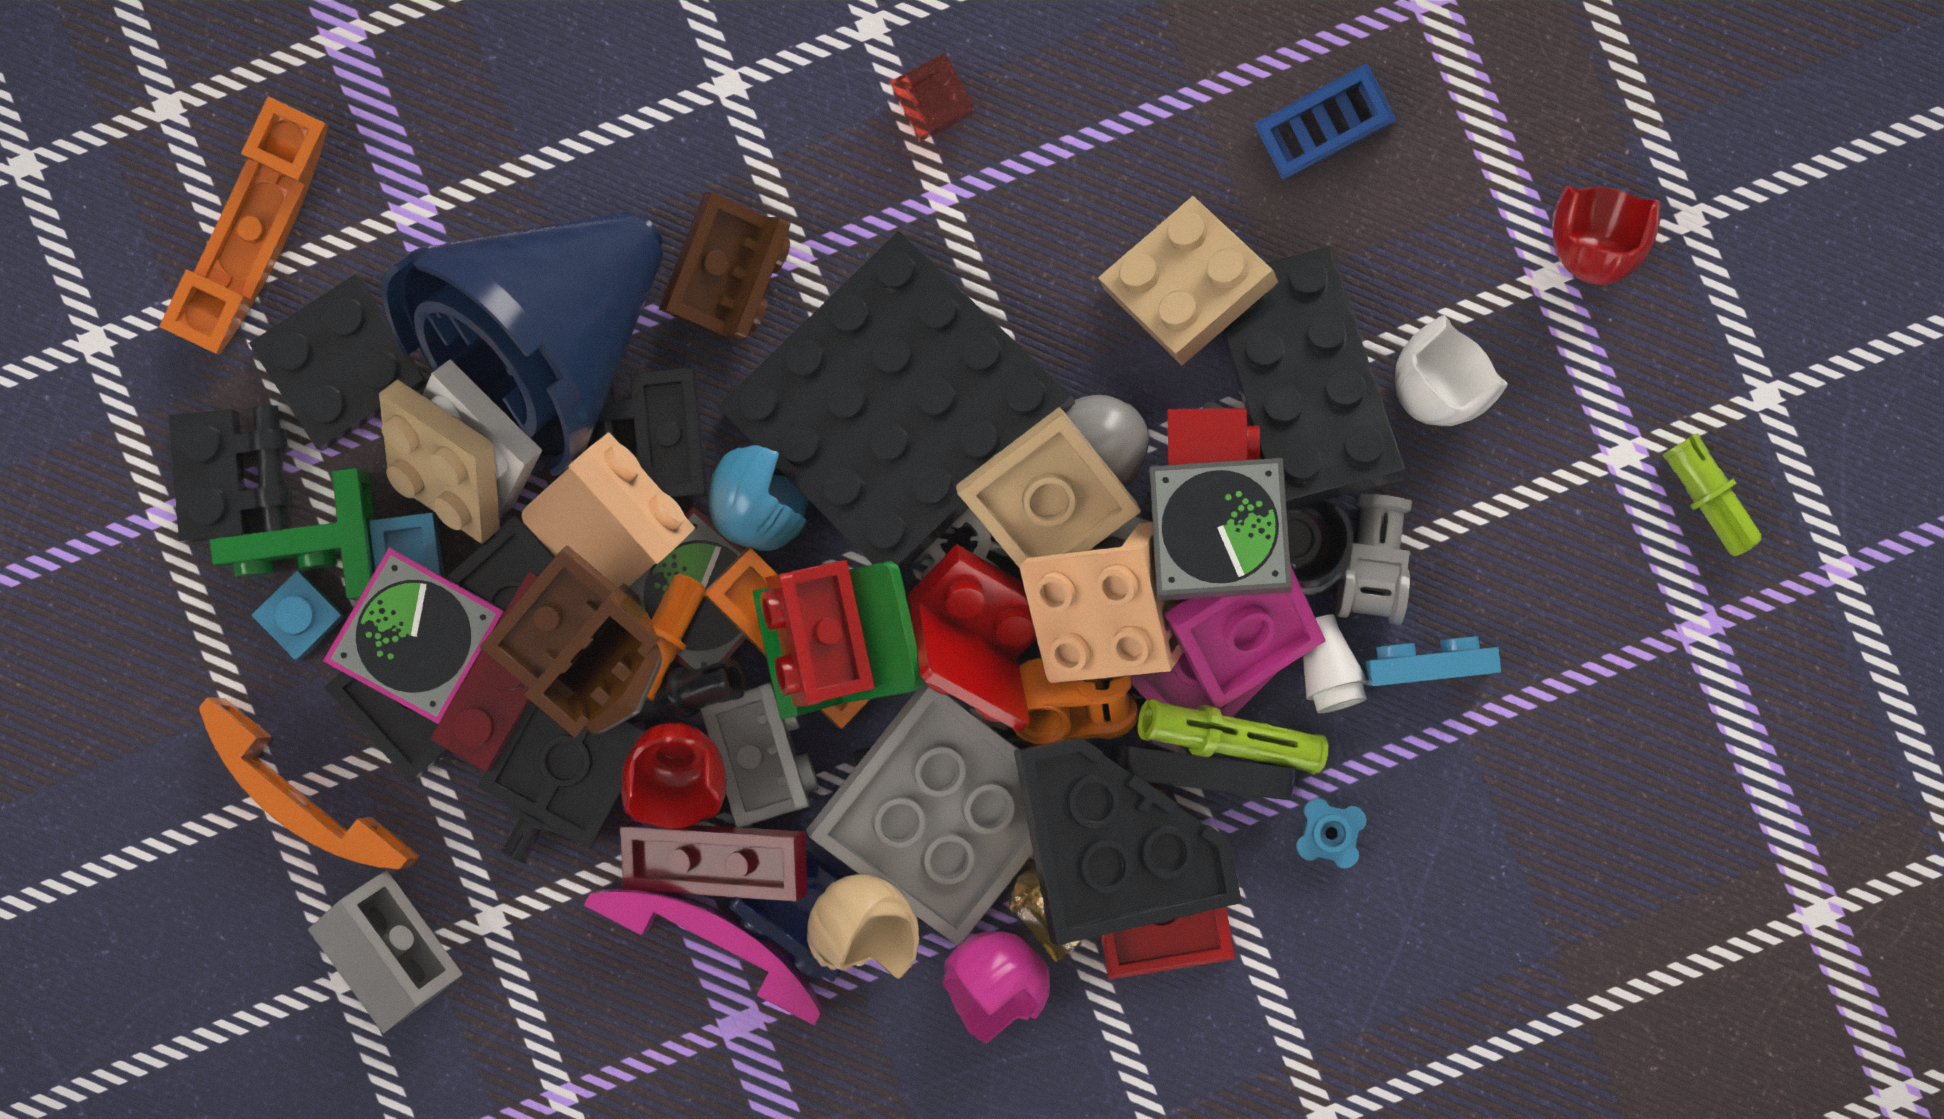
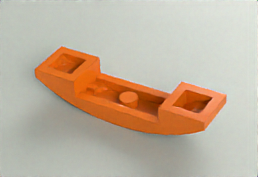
[159,96,328,355]
[199,697,420,870]

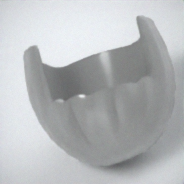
[1065,395,1149,488]

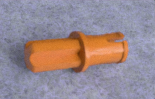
[646,574,705,702]

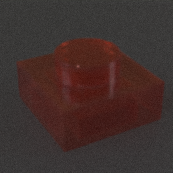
[889,53,975,142]

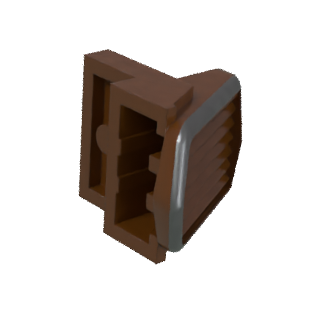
[480,545,662,738]

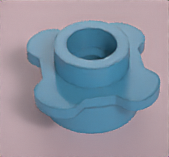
[1296,798,1366,869]

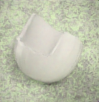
[1395,315,1508,426]

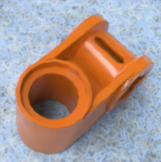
[1014,658,1138,744]

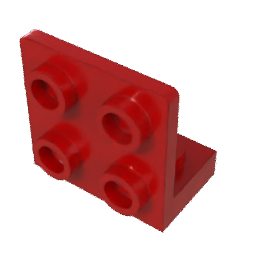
[908,544,1037,732]

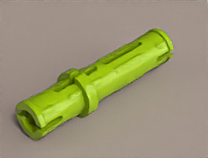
[1138,698,1328,775]

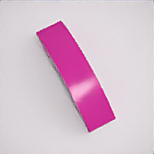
[584,888,824,1025]

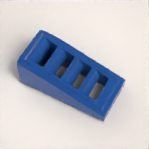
[1254,63,1398,180]

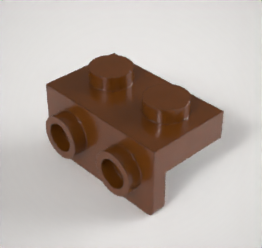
[658,192,791,340]

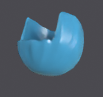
[708,445,809,551]

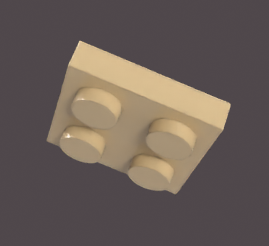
[1098,196,1278,365]
[379,379,500,544]
[956,406,1141,568]

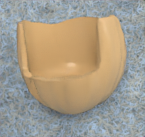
[807,874,919,979]

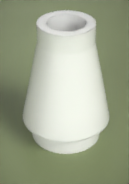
[1303,615,1368,713]

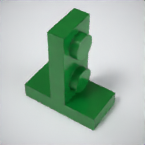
[209,468,377,601]

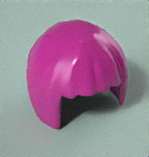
[942,931,1050,1044]

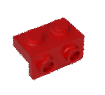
[761,560,875,706]

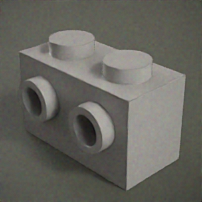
[308,870,463,1034]

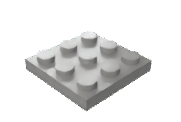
[806,681,1033,946]

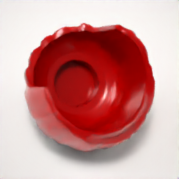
[1552,186,1661,285]
[621,722,727,829]

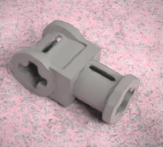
[1335,494,1412,625]

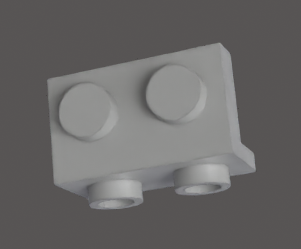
[701,682,819,828]

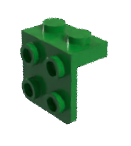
[752,561,924,719]

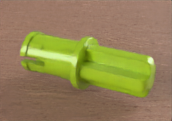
[1662,433,1762,556]

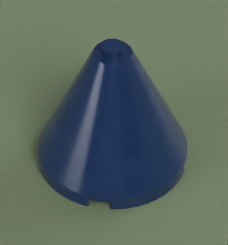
[382,212,663,476]

